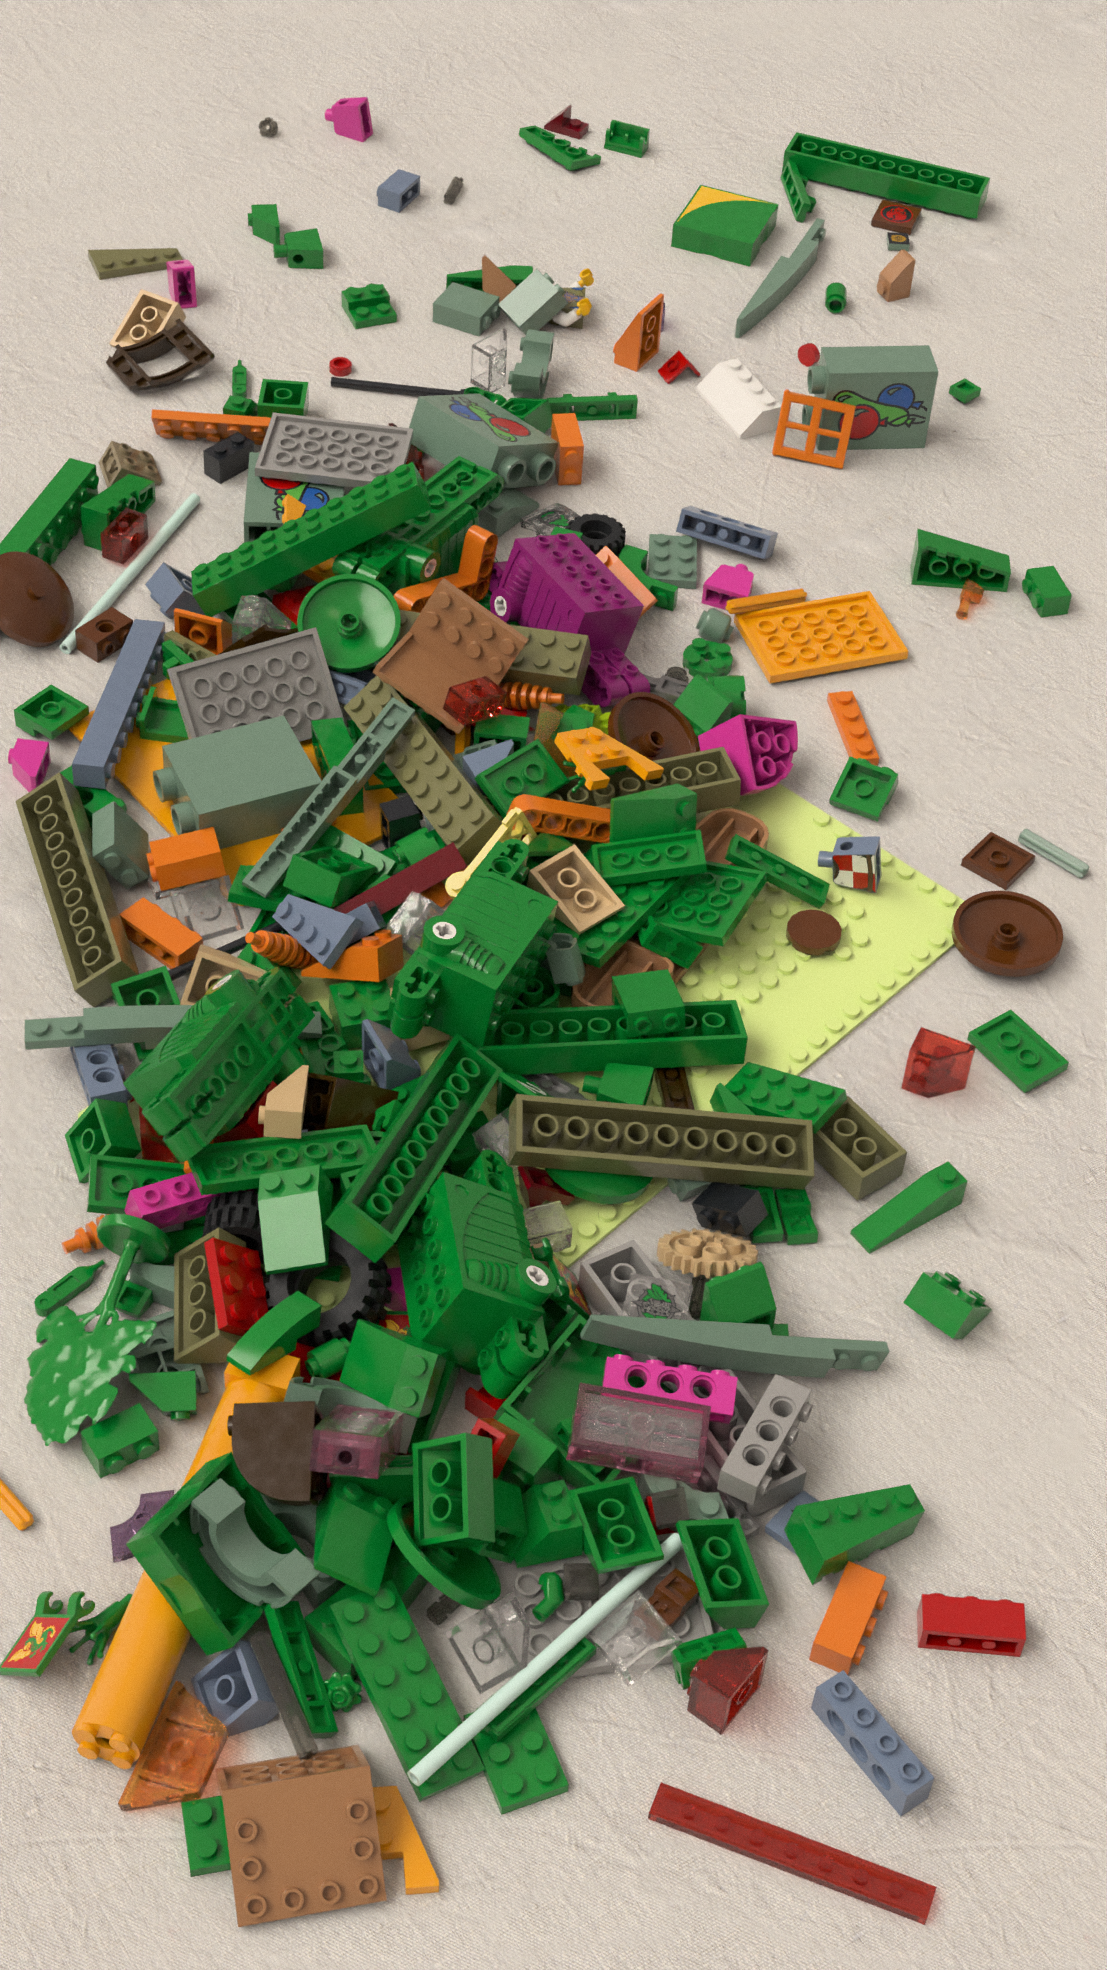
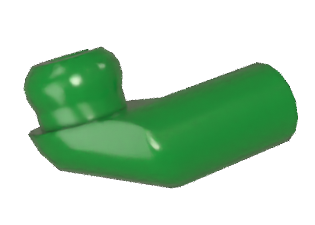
[532,1572,564,1622]

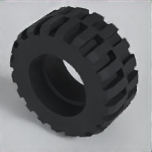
[264,1229,392,1348]

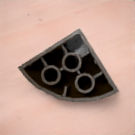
[302,1072,399,1132]
[227,1401,333,1506]

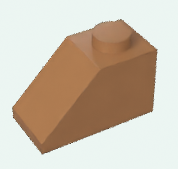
[877,249,916,302]
[482,254,516,303]

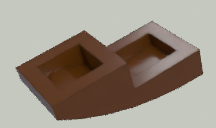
[630,1568,699,1643]

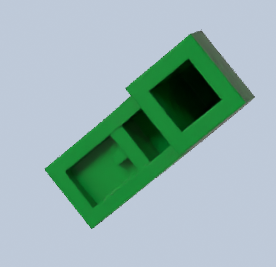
[619,544,678,611]

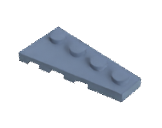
[272,894,364,969]

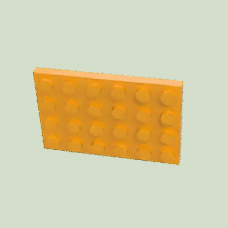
[734,591,908,683]

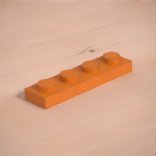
[827,691,879,766]

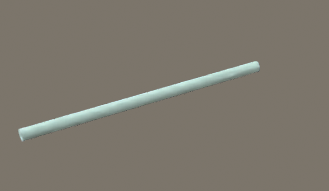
[60,493,200,654]
[407,1533,683,1786]

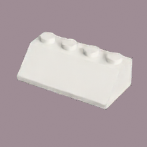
[696,359,781,439]

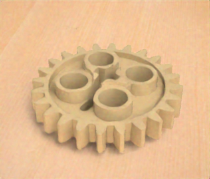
[657,1228,758,1279]

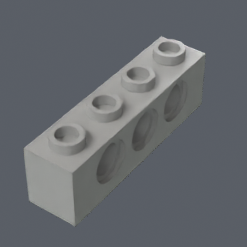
[717,1374,813,1506]

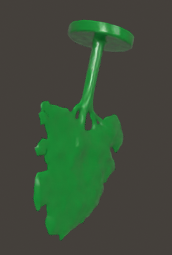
[24,1213,171,1446]

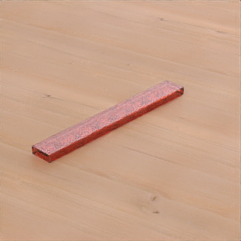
[648,1782,937,1925]

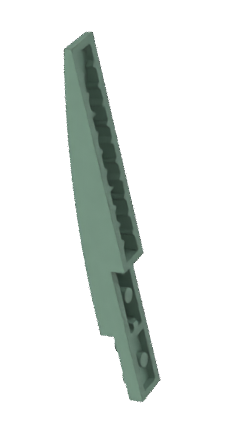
[735,218,826,338]
[242,697,415,898]
[24,1005,322,1050]
[580,1314,890,1378]

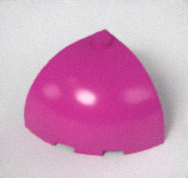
[698,714,798,796]

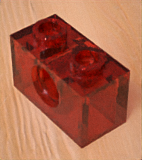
[100,508,149,564]
[443,676,507,726]

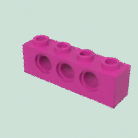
[124,1172,255,1229]
[599,1354,738,1424]

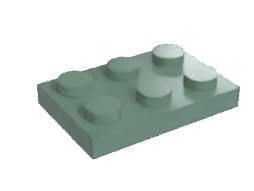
[648,534,697,589]

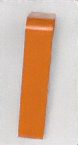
[394,525,498,613]
[506,794,610,843]

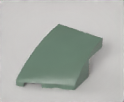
[128,1310,210,1394]

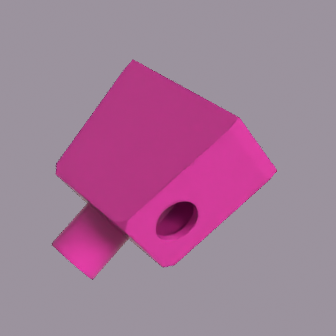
[325,97,373,142]
[167,259,197,309]
[702,564,754,614]

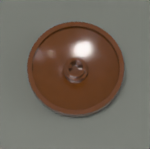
[0,551,74,647]
[608,692,700,766]
[951,891,1063,977]

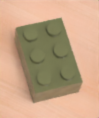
[813,1096,907,1201]

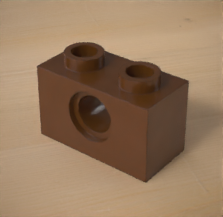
[75,607,133,663]

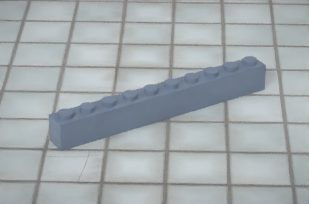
[72,619,167,789]

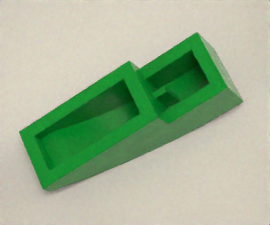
[226,1291,322,1376]

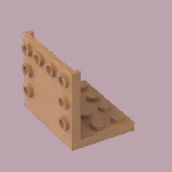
[373,578,529,734]
[216,1745,387,1927]

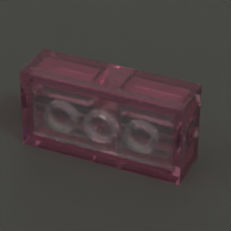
[566,1382,711,1483]
[309,1404,404,1479]

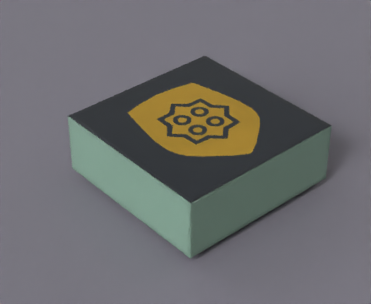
[886,232,910,251]

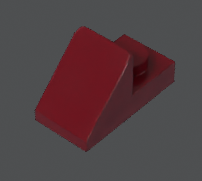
[544,104,589,140]
[517,1166,575,1215]

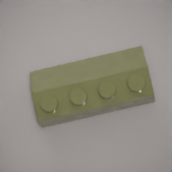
[174,1227,246,1364]

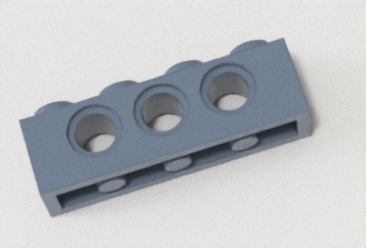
[676,506,778,559]
[70,1044,132,1108]
[811,1670,934,1816]

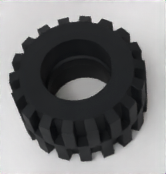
[566,513,626,558]
[202,1190,264,1264]

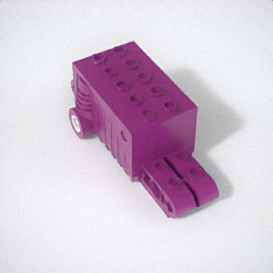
[489,533,651,708]

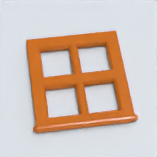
[772,389,856,469]

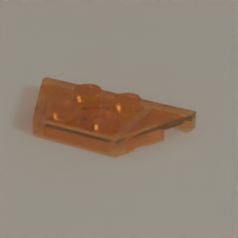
[118,1681,229,1811]

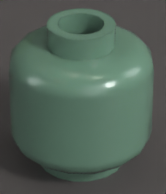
[696,608,734,643]

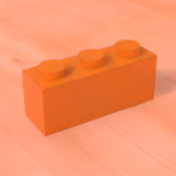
[120,897,203,969]
[809,1561,889,1675]

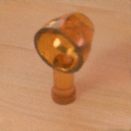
[956,579,984,620]

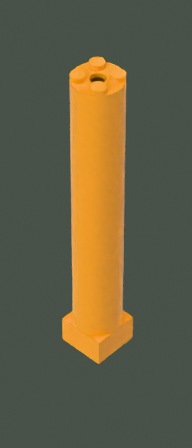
[72,1355,300,1769]

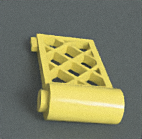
[445,807,537,900]

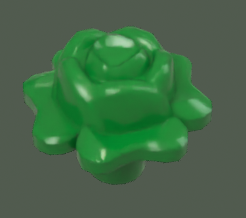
[323,1672,362,1713]

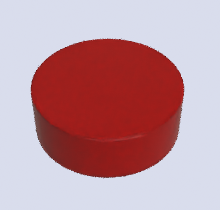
[798,343,820,367]
[329,357,352,377]

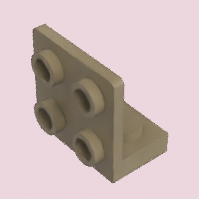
[98,441,162,488]

